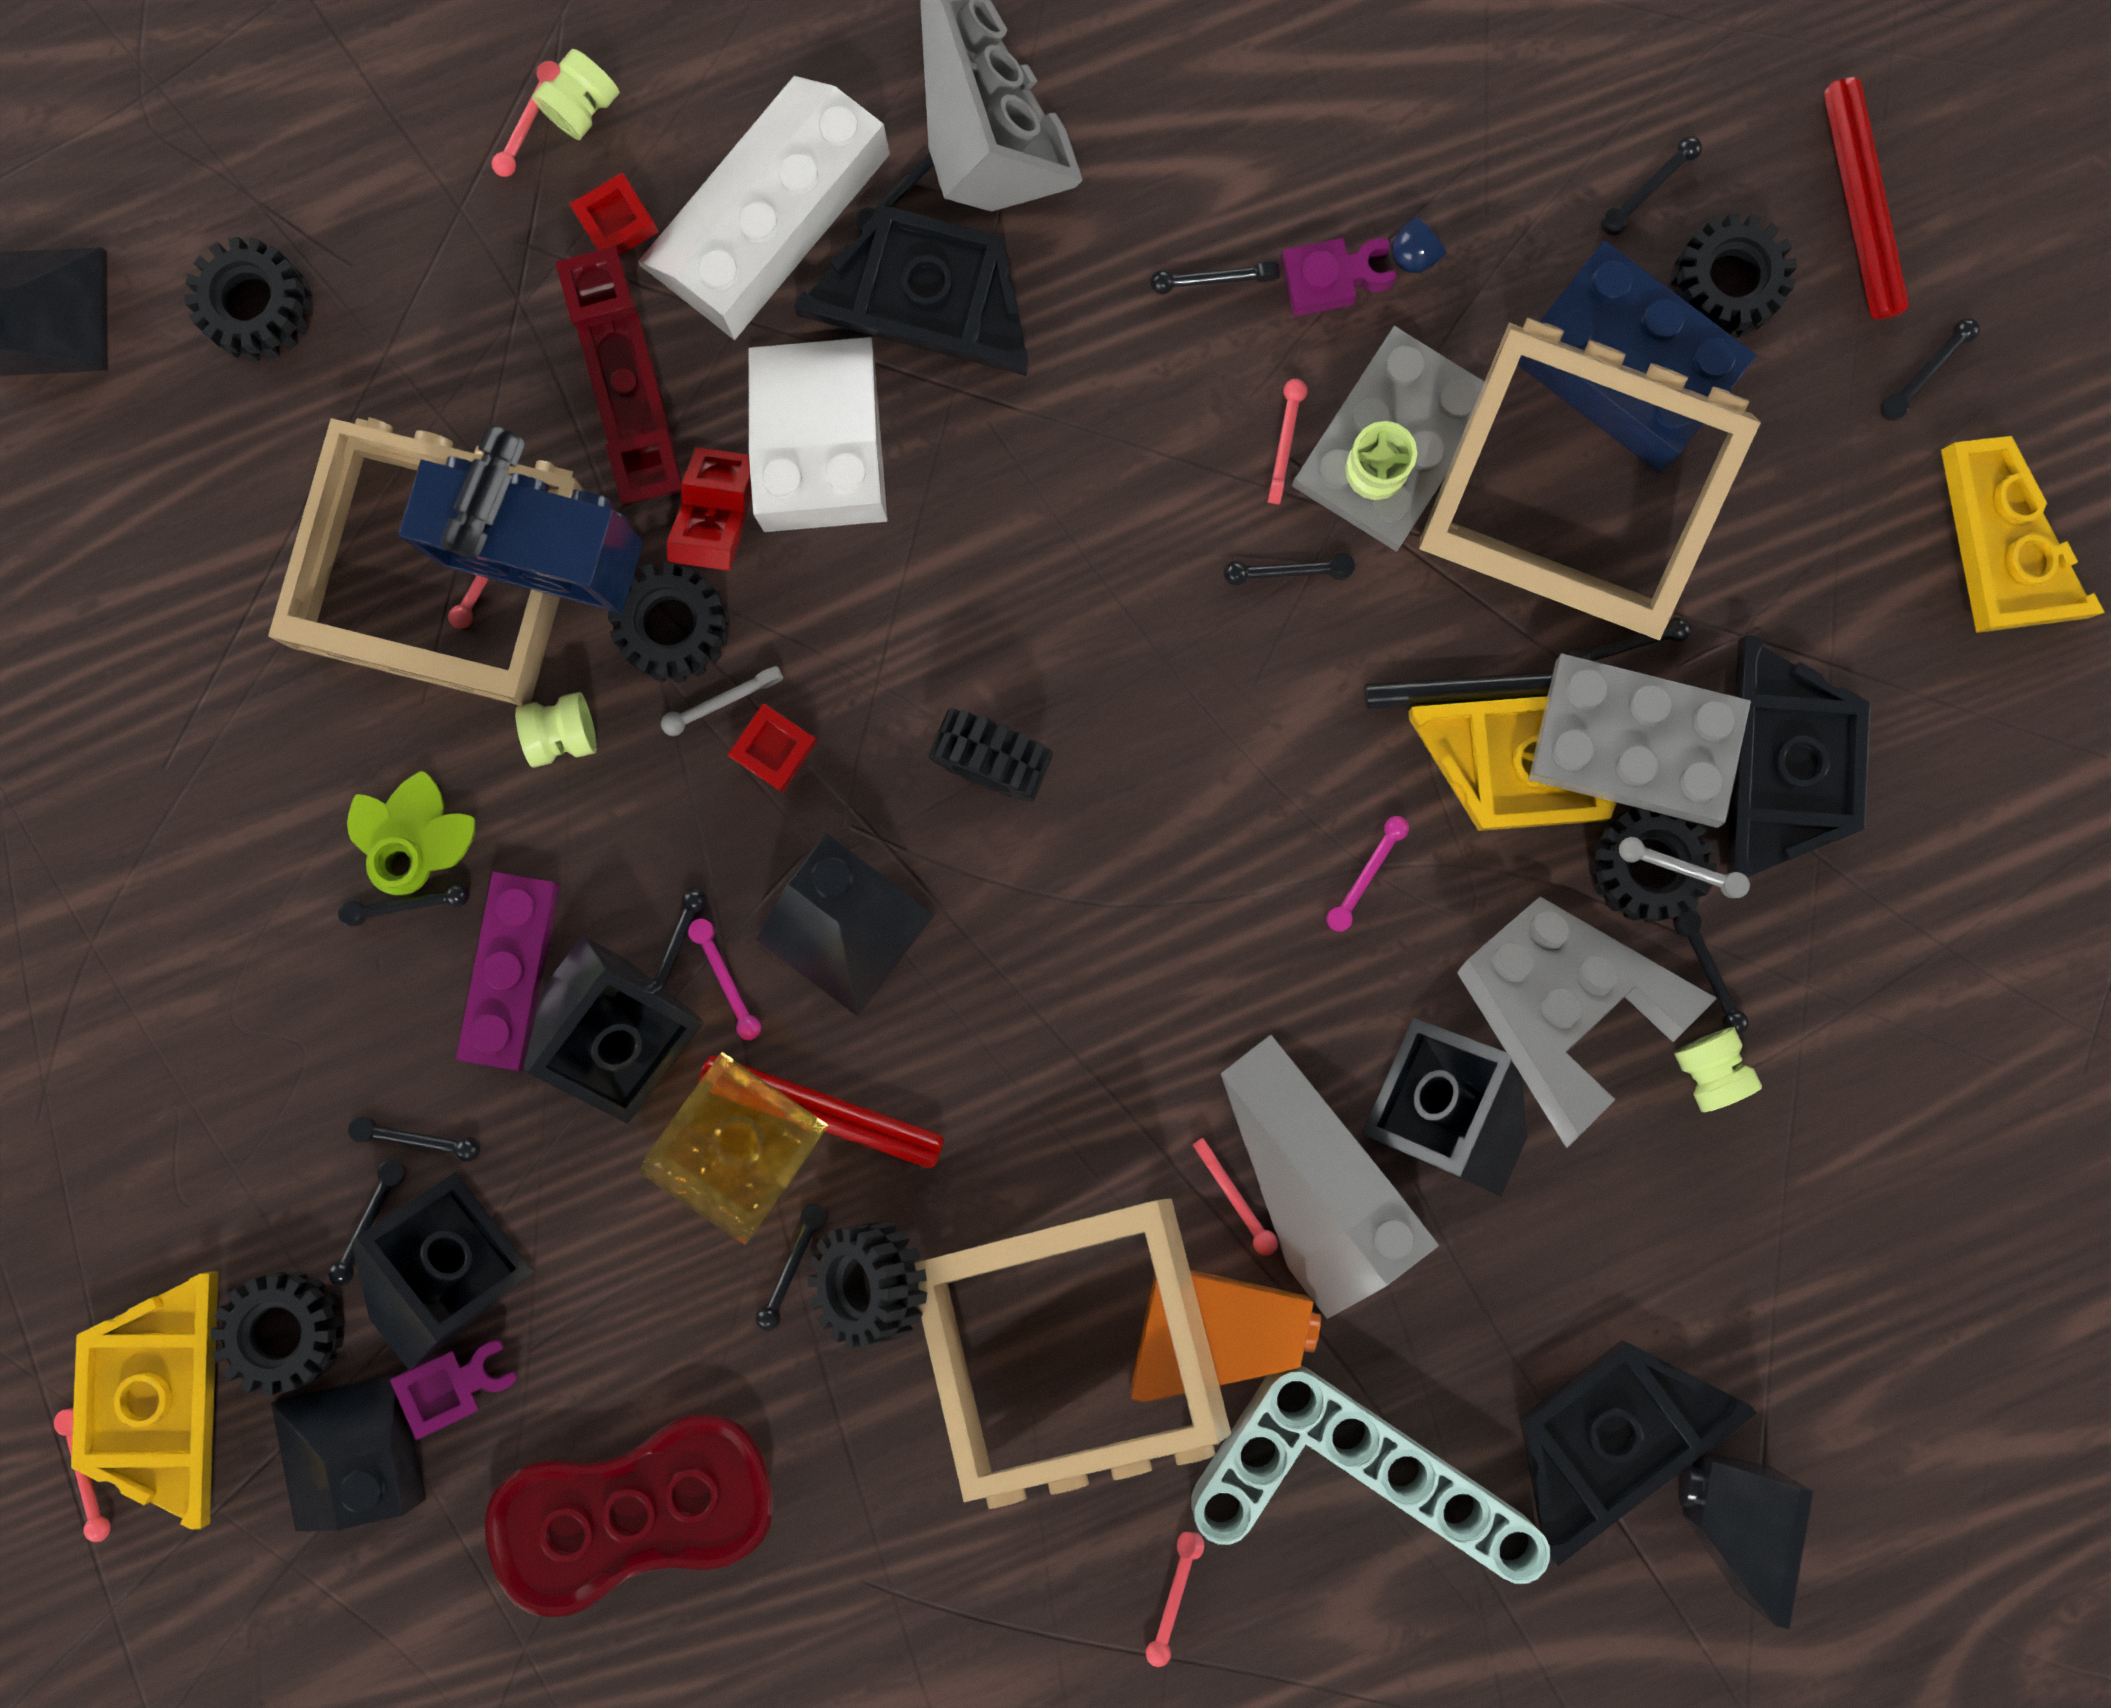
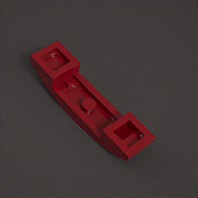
[555,246,682,507]

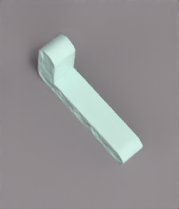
[1191,1365,1550,1584]

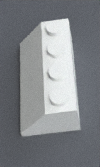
[638,76,890,340]

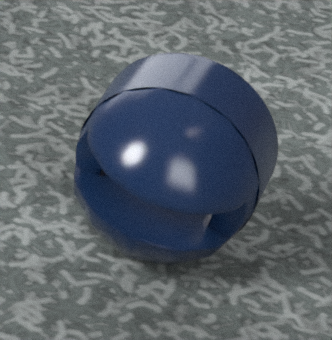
[1392,216,1447,273]

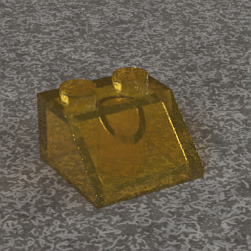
[639,1052,829,1246]

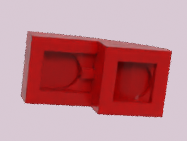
[667,447,752,571]

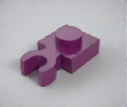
[1281,238,1397,317]
[390,1339,518,1440]

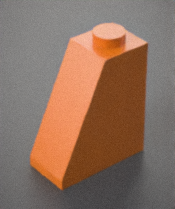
[1130,1270,1321,1402]

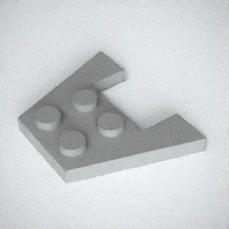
[1457,897,1717,1148]

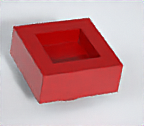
[570,172,659,255]
[728,703,818,793]

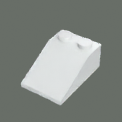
[749,337,888,532]

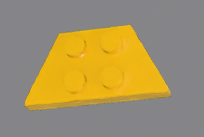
[1409,696,1617,831]
[71,1271,219,1529]

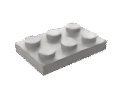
[1292,326,1484,552]
[1528,653,1751,828]

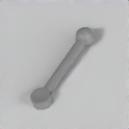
[661,666,783,736]
[1619,837,1750,899]

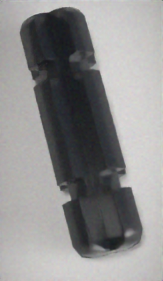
[441,426,525,559]

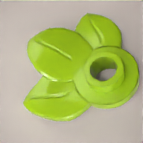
[347,772,476,896]

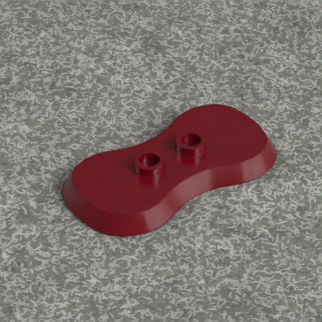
[485,1414,773,1617]

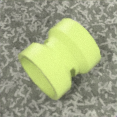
[532,49,620,141]
[1345,421,1418,500]
[515,692,597,768]
[1674,1027,1762,1112]

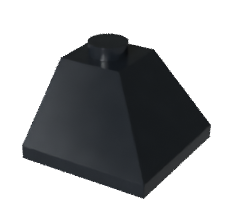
[0,247,108,376]
[756,833,935,1016]
[523,935,704,1124]
[1362,1017,1527,1197]
[351,1172,534,1371]
[271,1372,426,1531]
[1678,1453,1814,1629]

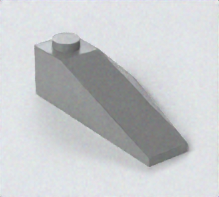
[920,0,1083,212]
[1220,1035,1439,1319]

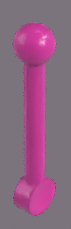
[1326,816,1409,932]
[688,919,761,1040]

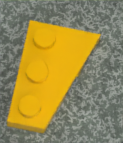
[1941,436,2105,633]

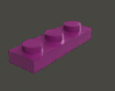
[456,871,560,1071]

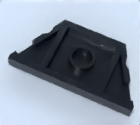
[794,205,1029,376]
[1727,635,1871,878]
[1520,1340,1757,1567]

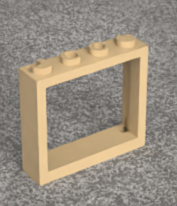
[1419,318,1761,640]
[268,417,585,705]
[914,1198,1232,1509]

